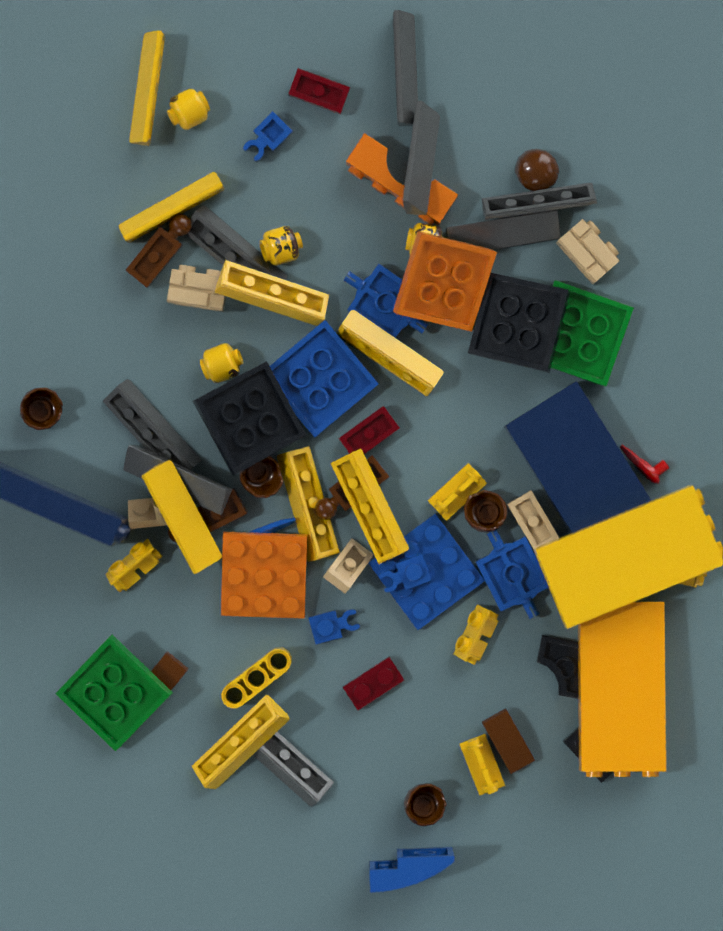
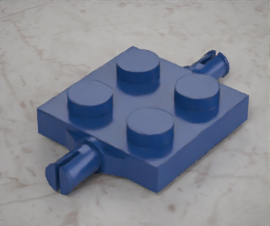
[343,263,428,338]
[475,529,549,619]

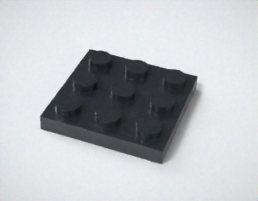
[468,273,571,373]
[192,361,306,476]

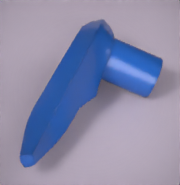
[250,518,296,533]

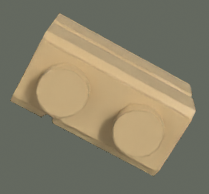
[556,219,620,285]
[167,265,226,312]

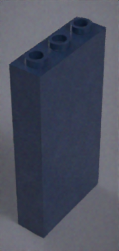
[504,381,652,533]
[0,462,131,546]

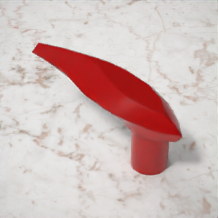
[620,445,669,484]

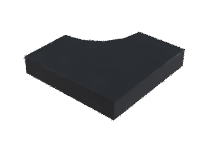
[536,635,579,699]

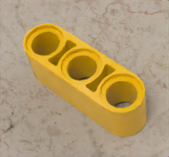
[221,647,292,708]

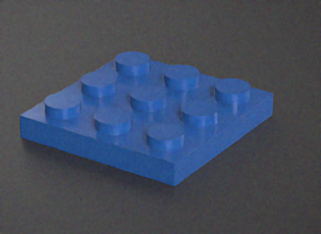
[270,320,379,438]
[368,514,485,630]

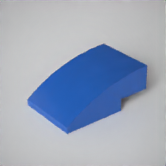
[369,847,454,893]

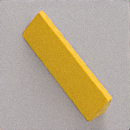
[129,30,165,146]
[119,172,225,243]
[215,260,329,326]
[337,310,444,396]
[277,446,340,562]
[330,449,409,564]
[141,460,222,574]
[192,695,290,789]

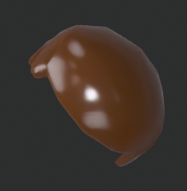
[515,148,559,191]
[20,387,63,430]
[240,456,283,498]
[464,490,507,533]
[404,783,447,827]

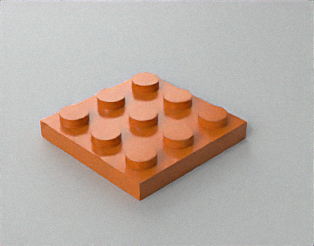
[393,231,497,332]
[221,532,307,619]

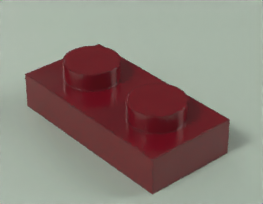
[288,68,350,115]
[338,406,400,454]
[343,656,404,710]

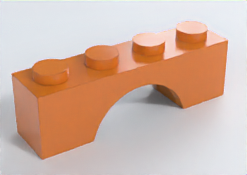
[346,133,458,225]

